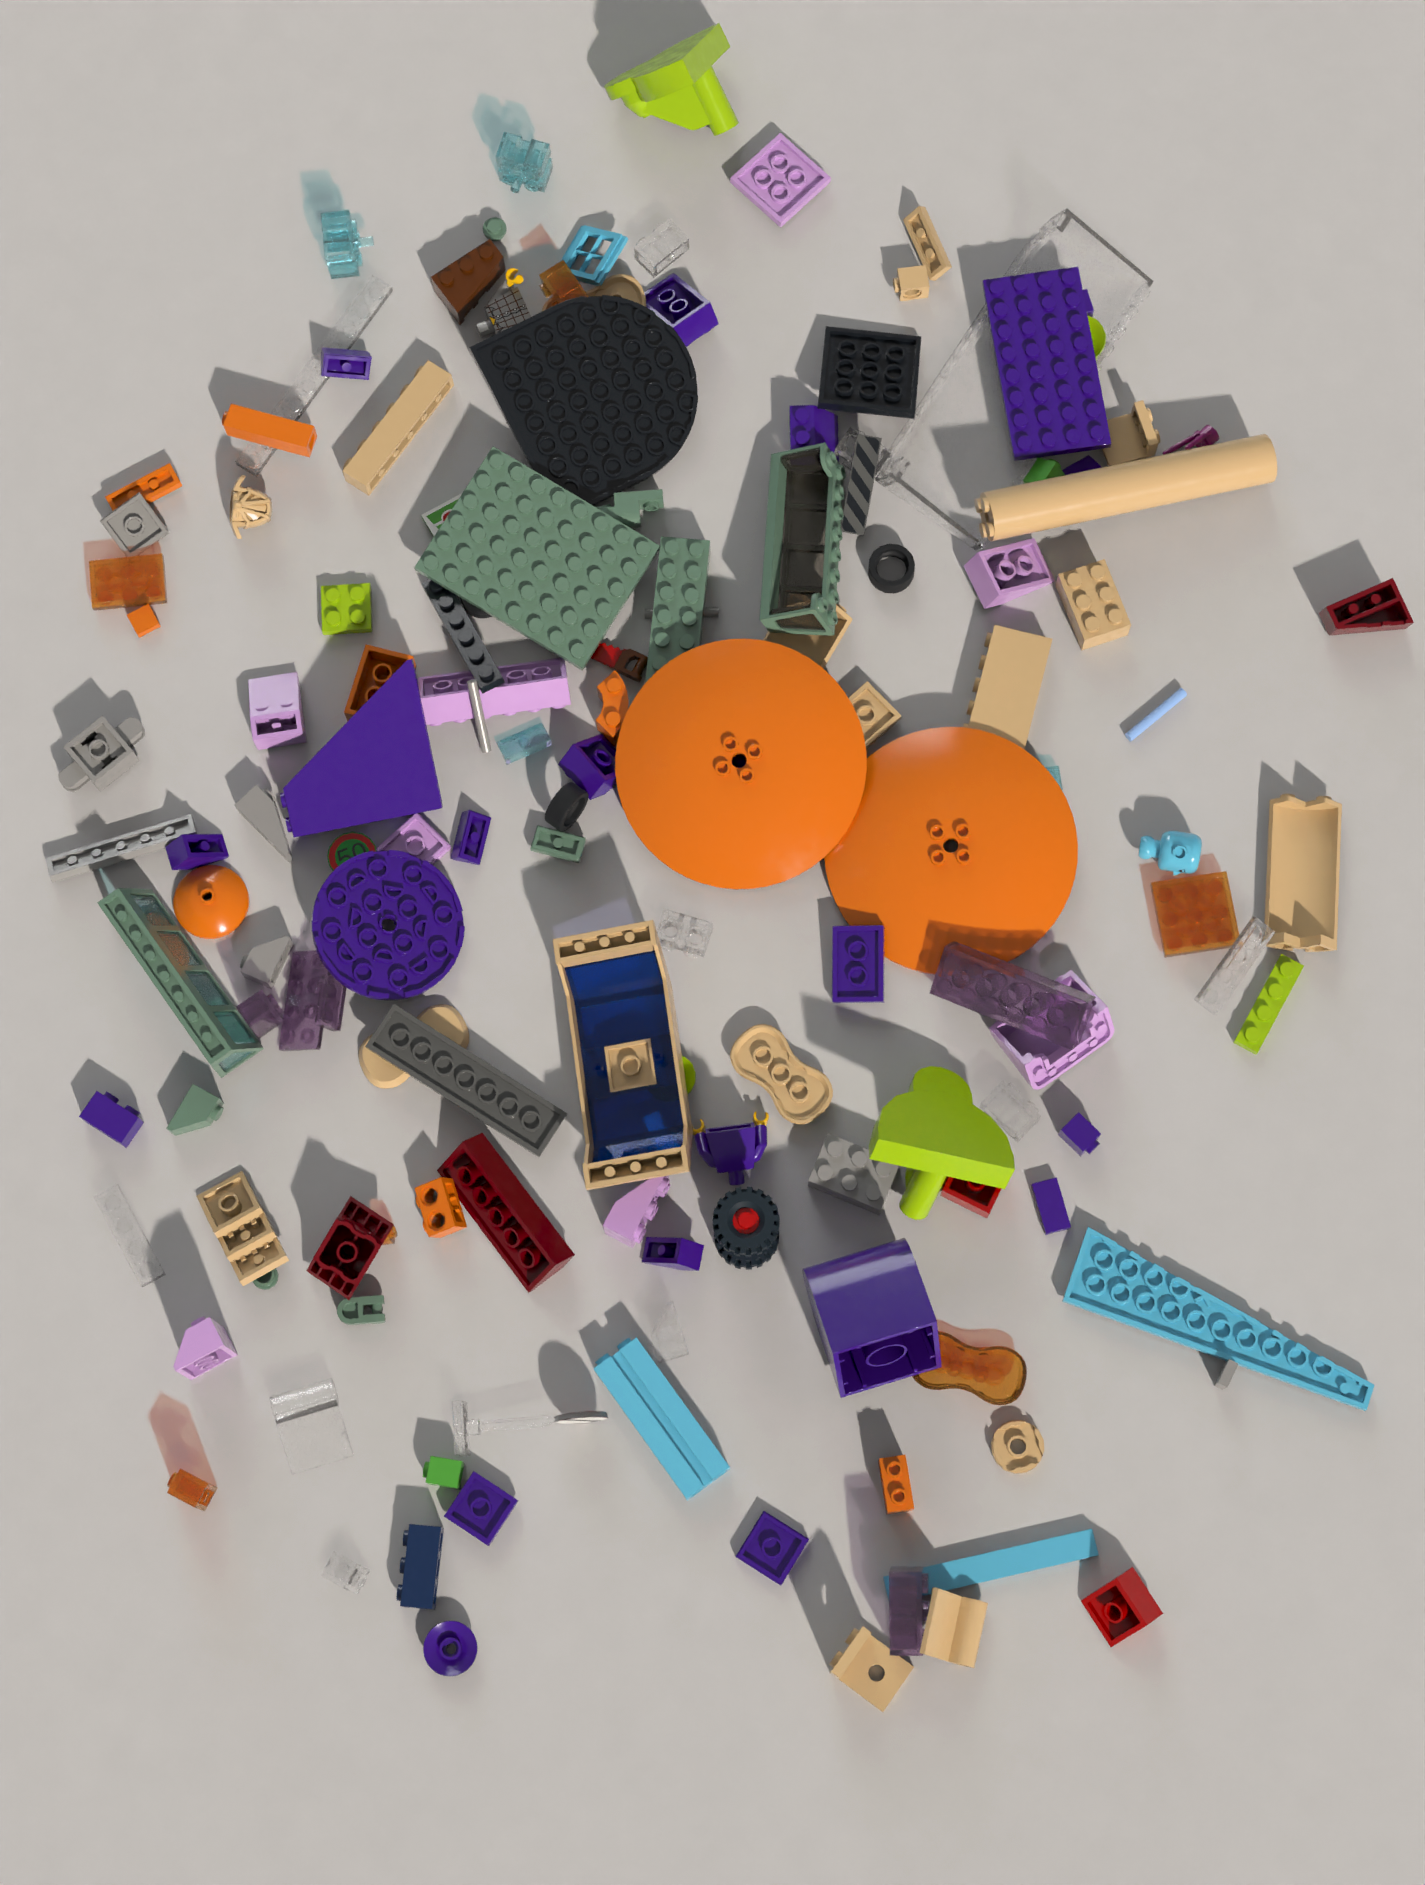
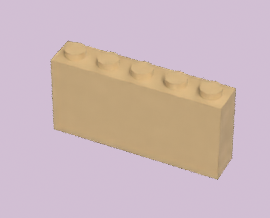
[963,625,1052,749]

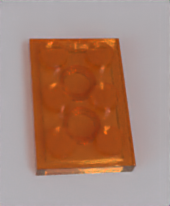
[89,553,167,611]

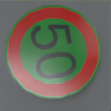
[327,832,377,871]

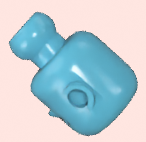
[1138,831,1202,876]

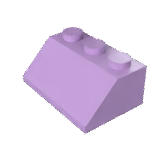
[173,1316,238,1380]

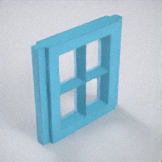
[554,225,628,286]

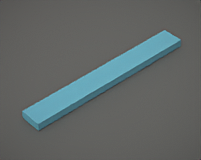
[883,1529,1099,1604]

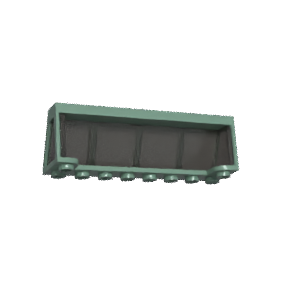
[759,443,846,636]

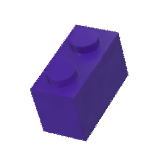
[79,1091,144,1148]

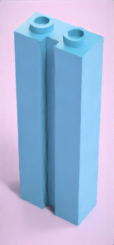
[593,1337,730,1501]

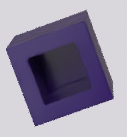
[1058,1112,1101,1157]

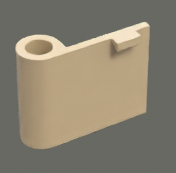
[920,1587,988,1668]

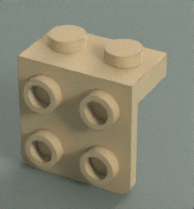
[1102,400,1160,466]

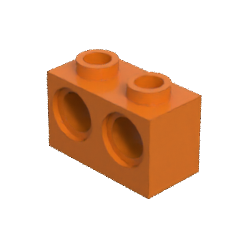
[415,1177,467,1238]
[878,1454,914,1515]

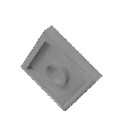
[100,492,169,561]

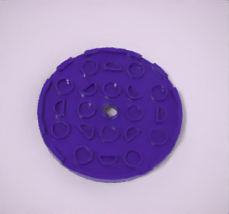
[311,850,465,1001]

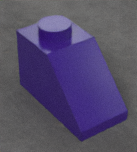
[165,834,229,870]
[642,1237,704,1271]

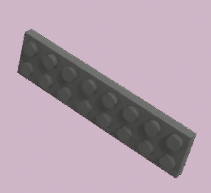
[365,1004,567,1157]

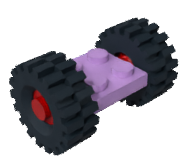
[712,1187,780,1270]

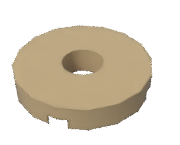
[991,1420,1044,1474]

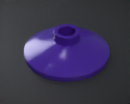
[423,1621,478,1676]

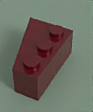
[1319,578,1414,636]

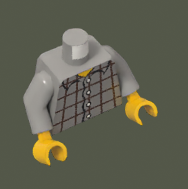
[476,268,531,338]

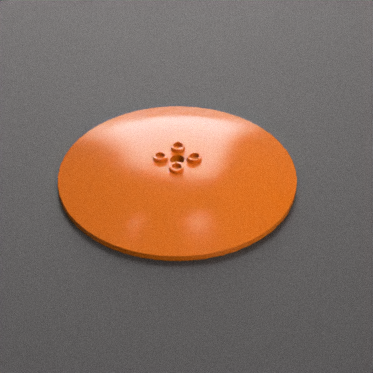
[615,639,867,890]
[824,727,1078,976]

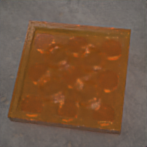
[1150,871,1241,958]

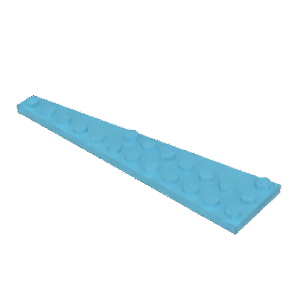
[1062,1227,1374,1411]

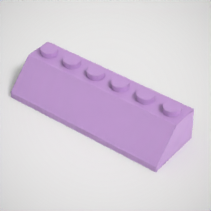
[418,658,571,726]

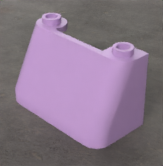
[989,970,1114,1090]

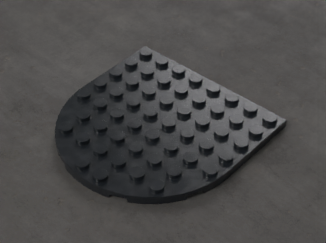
[469,295,698,506]

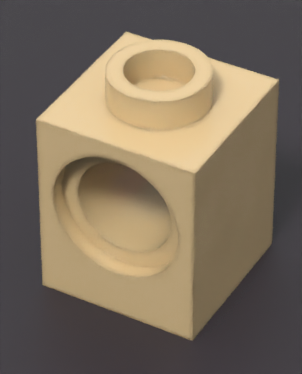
[893,265,930,301]

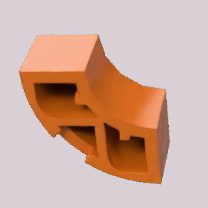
[596,670,629,747]

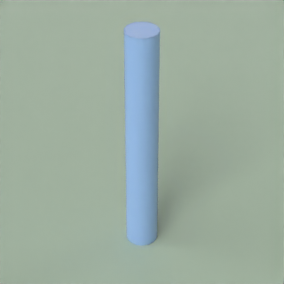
[1125,688,1187,742]

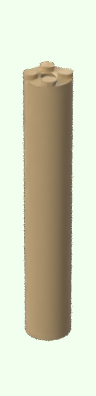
[975,434,1277,541]

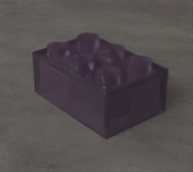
[889,1566,929,1656]

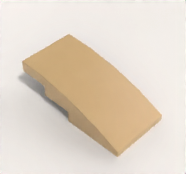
[196,1171,289,1286]

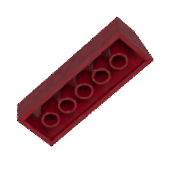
[437,1133,575,1293]

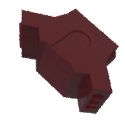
[306,1196,394,1300]

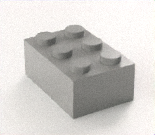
[808,1133,900,1216]

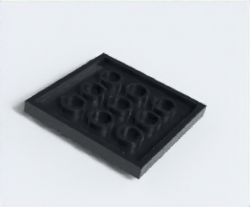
[817,326,921,419]

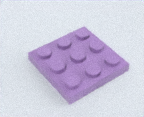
[730,133,831,228]

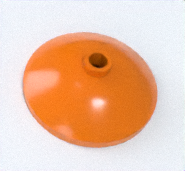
[173,865,249,939]

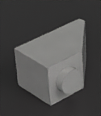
[240,936,294,989]

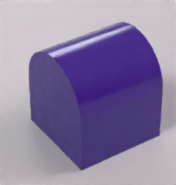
[802,1238,942,1398]

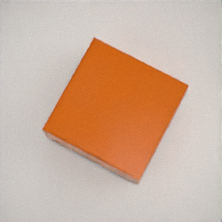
[127,604,161,638]

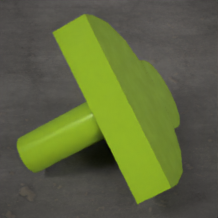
[604,23,739,136]
[869,1066,1015,1220]

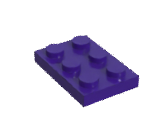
[832,925,884,1003]

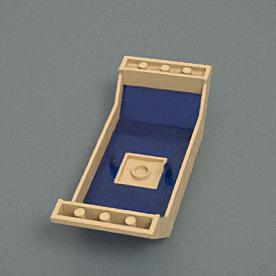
[553,920,693,1190]

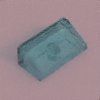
[496,723,552,765]

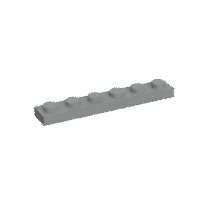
[46,814,197,883]

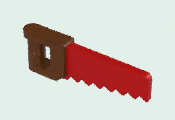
[591,643,648,682]

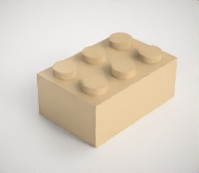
[1055,559,1131,651]

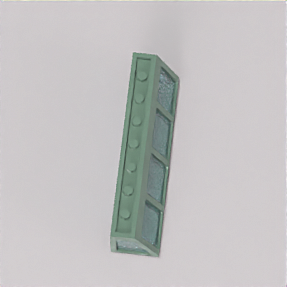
[97,888,264,1078]

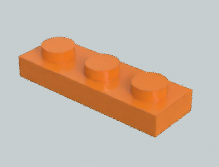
[105,463,182,511]

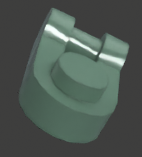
[337,1295,386,1325]

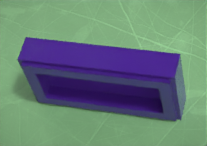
[1031,1177,1071,1235]

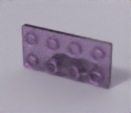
[279,950,347,1051]

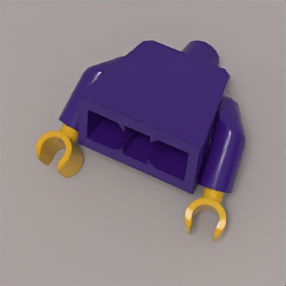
[692,1112,769,1186]

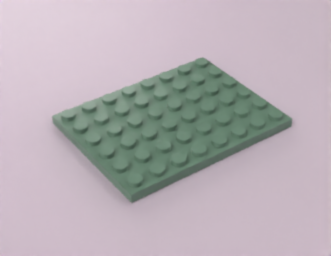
[414,446,660,671]

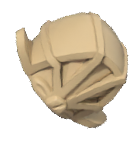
[230,475,272,539]

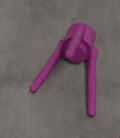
[1162,425,1219,455]

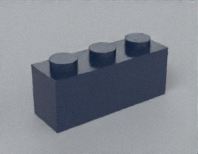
[396,1524,444,1610]

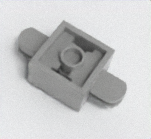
[58,715,145,792]

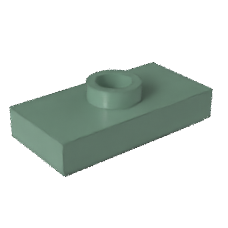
[530,825,586,863]

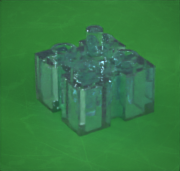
[495,132,553,193]
[321,210,374,279]

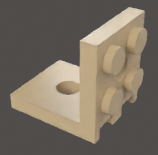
[829,1626,914,1712]

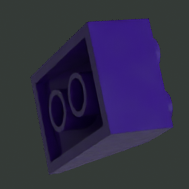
[644,273,719,347]

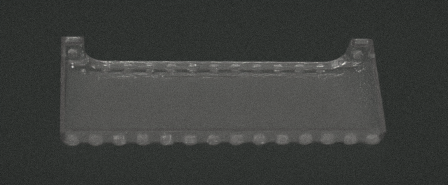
[875,208,1154,550]

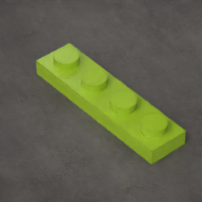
[1233,954,1304,1055]

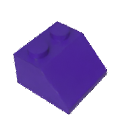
[789,405,839,463]
[558,734,617,800]

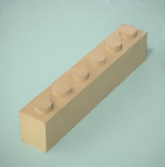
[342,360,454,496]

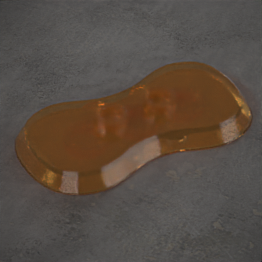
[912,1331,1027,1405]

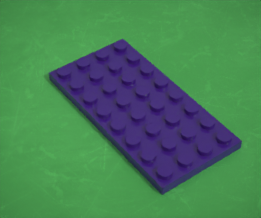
[982,267,1111,461]

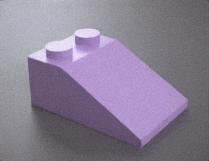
[964,538,1055,609]

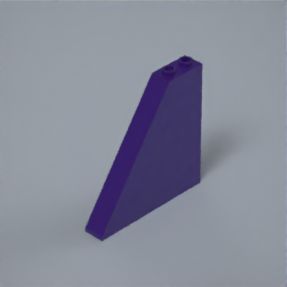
[280,659,443,837]

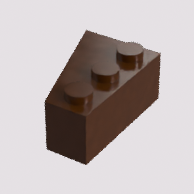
[431,239,506,325]

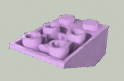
[248,672,307,750]
[603,1176,671,1248]

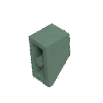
[166,1084,224,1136]

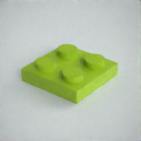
[321,583,372,635]

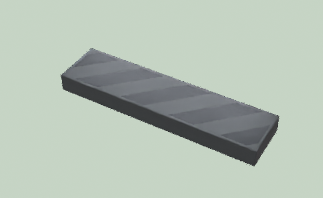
[840,434,882,536]

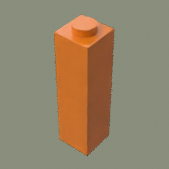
[222,404,317,458]

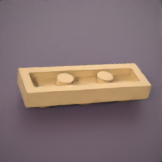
[903,206,952,281]

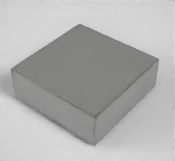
[1214,1359,1238,1390]

